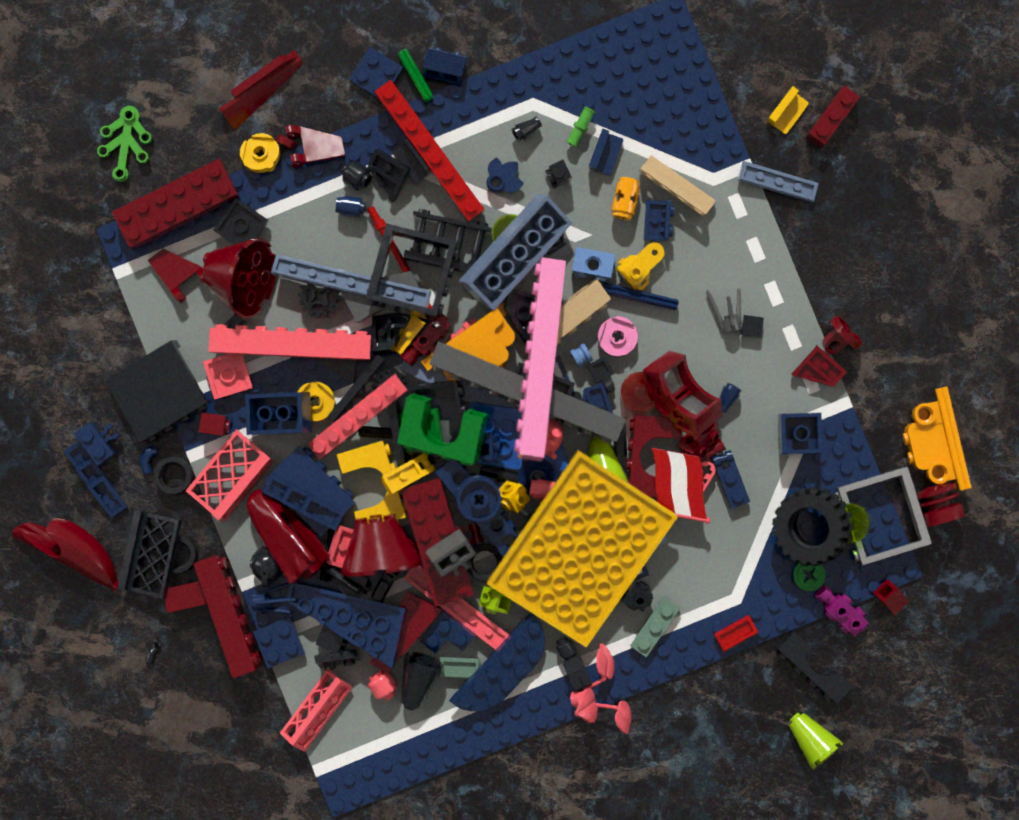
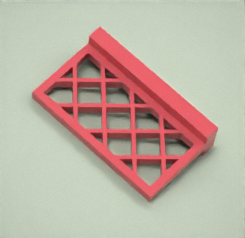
[186,429,275,522]

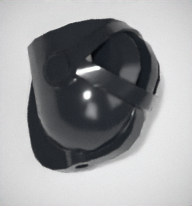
[250,546,283,588]

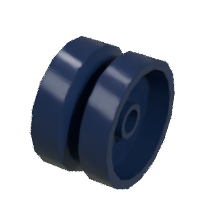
[456,475,502,522]

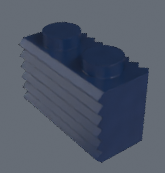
[422,47,467,85]

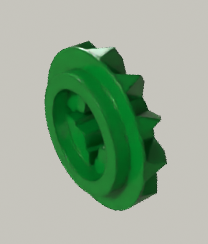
[793,562,826,591]

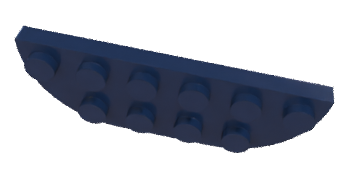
[449,612,545,711]

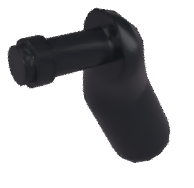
[546,233,567,255]
[145,639,161,665]

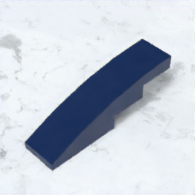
[63,440,127,518]
[261,474,345,531]

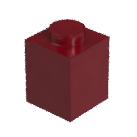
[199,413,231,436]
[873,579,909,615]

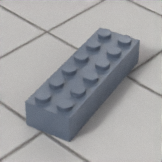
[459,194,572,311]

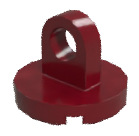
[822,316,862,354]

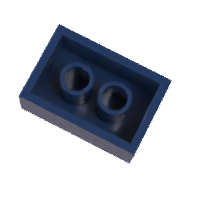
[245,392,312,435]

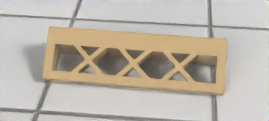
[639,155,716,218]

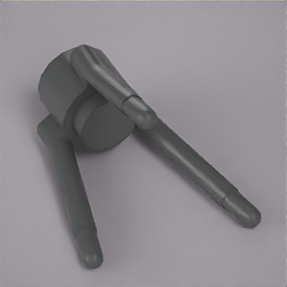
[706,289,742,332]

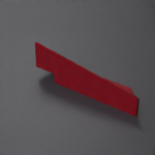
[219,50,303,130]

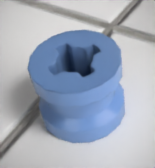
[570,343,593,368]

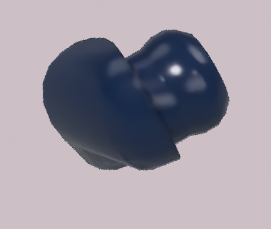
[139,446,158,475]

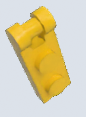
[380,453,436,495]

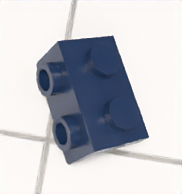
[643,200,674,242]

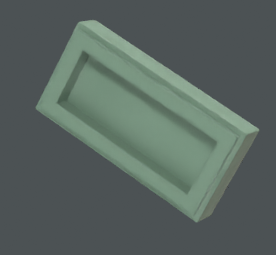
[439,657,480,679]

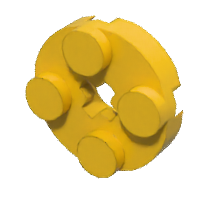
[240,133,281,173]
[297,382,336,422]

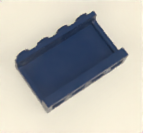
[265,446,356,537]

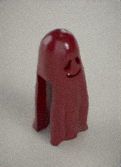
[246,489,330,584]

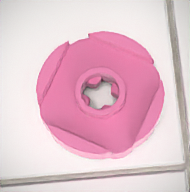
[598,316,638,357]

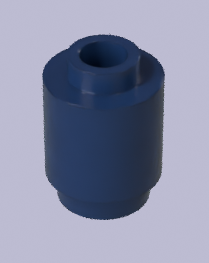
[335,195,365,218]

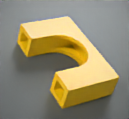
[337,441,408,520]

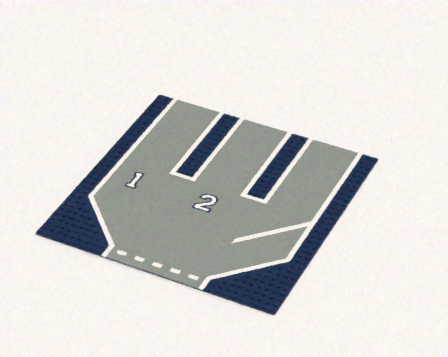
[97,0,922,817]

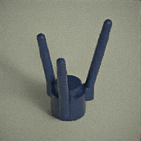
[252,582,296,614]

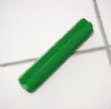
[398,49,433,102]

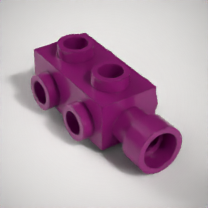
[815,585,869,636]

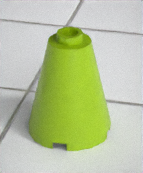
[588,436,628,482]
[789,712,843,770]

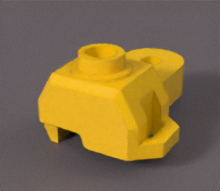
[616,243,664,290]

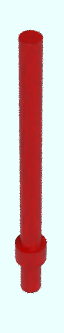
[367,206,432,309]

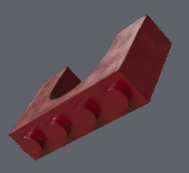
[626,415,682,497]

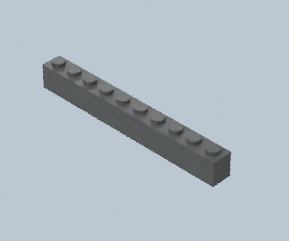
[429,341,626,444]

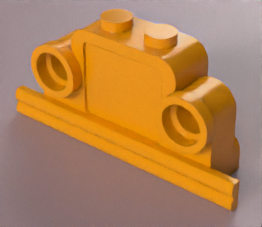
[421,302,515,380]
[902,387,971,491]

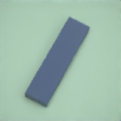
[737,161,819,203]

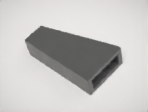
[340,271,423,323]

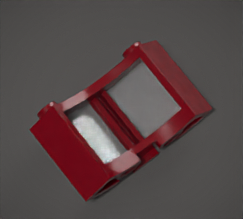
[642,351,722,437]

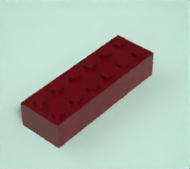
[112,159,240,250]
[401,478,474,606]
[193,554,262,678]

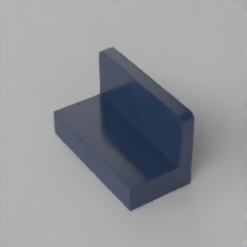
[588,128,624,176]

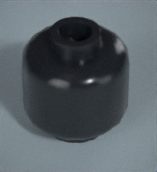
[341,161,372,191]

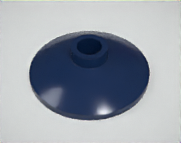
[518,459,558,497]

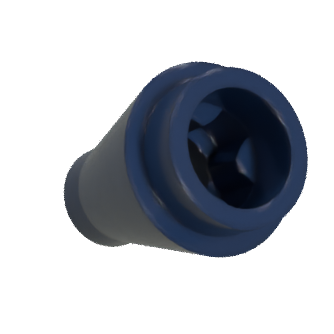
[719,382,741,413]

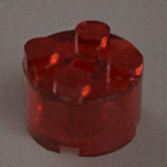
[620,372,656,413]

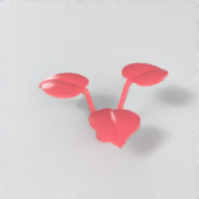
[570,643,632,734]

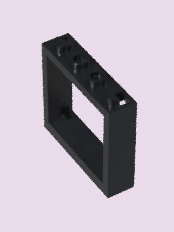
[365,223,459,321]

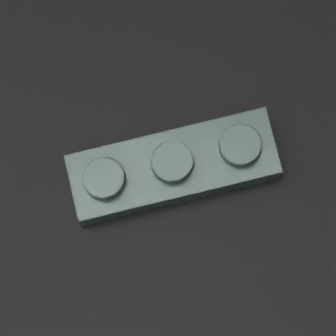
[630,596,680,657]

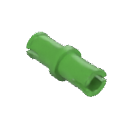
[566,106,596,148]

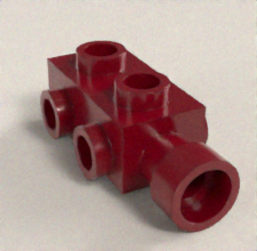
[400,313,450,366]
[677,421,721,459]

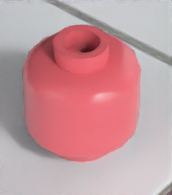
[368,670,398,701]

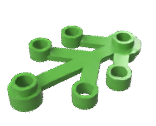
[97,106,152,183]

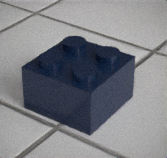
[778,413,823,454]

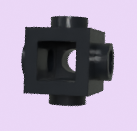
[621,580,653,612]

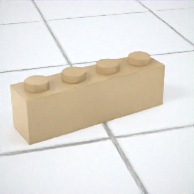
[557,280,611,345]

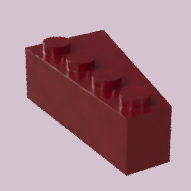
[369,591,443,673]

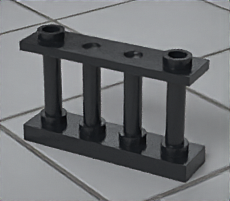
[403,209,492,273]

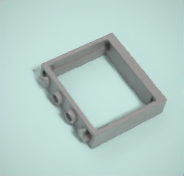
[836,467,932,565]

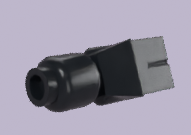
[556,636,592,691]

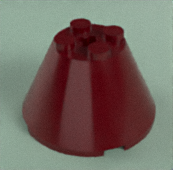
[200,238,276,318]
[341,514,422,576]

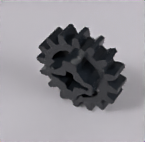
[298,283,342,319]

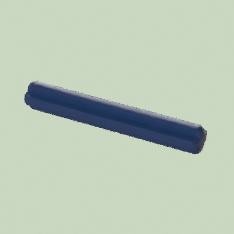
[602,282,679,310]

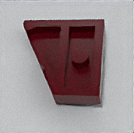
[791,345,847,387]

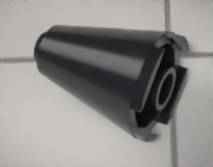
[401,652,444,711]

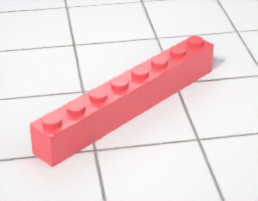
[209,324,372,361]

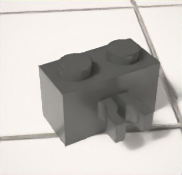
[425,529,476,577]

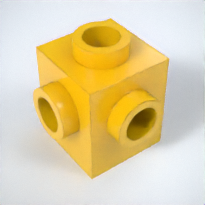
[499,481,531,513]

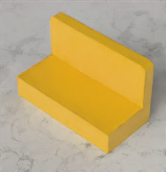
[767,86,809,134]
[395,315,426,355]

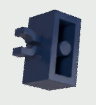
[74,422,120,466]

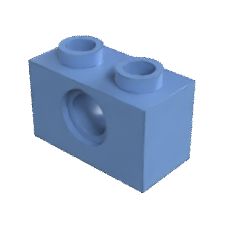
[571,247,616,282]

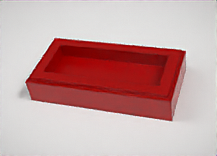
[714,615,759,652]

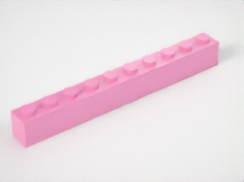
[514,257,566,461]

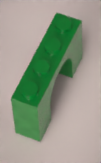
[397,394,489,466]

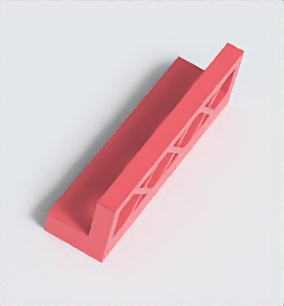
[280,670,353,752]

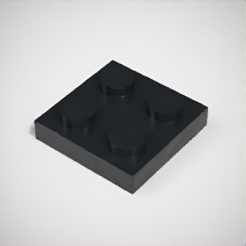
[213,197,269,244]

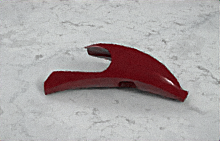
[12,518,119,591]

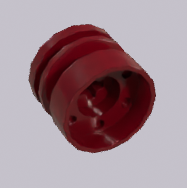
[916,483,966,527]

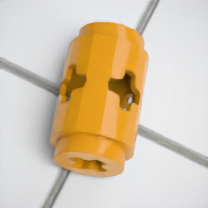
[611,177,640,221]

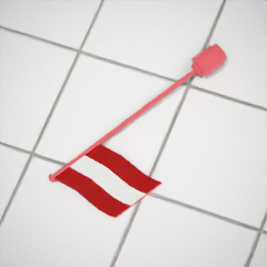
[529,448,711,524]

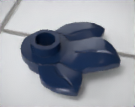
[486,158,524,193]

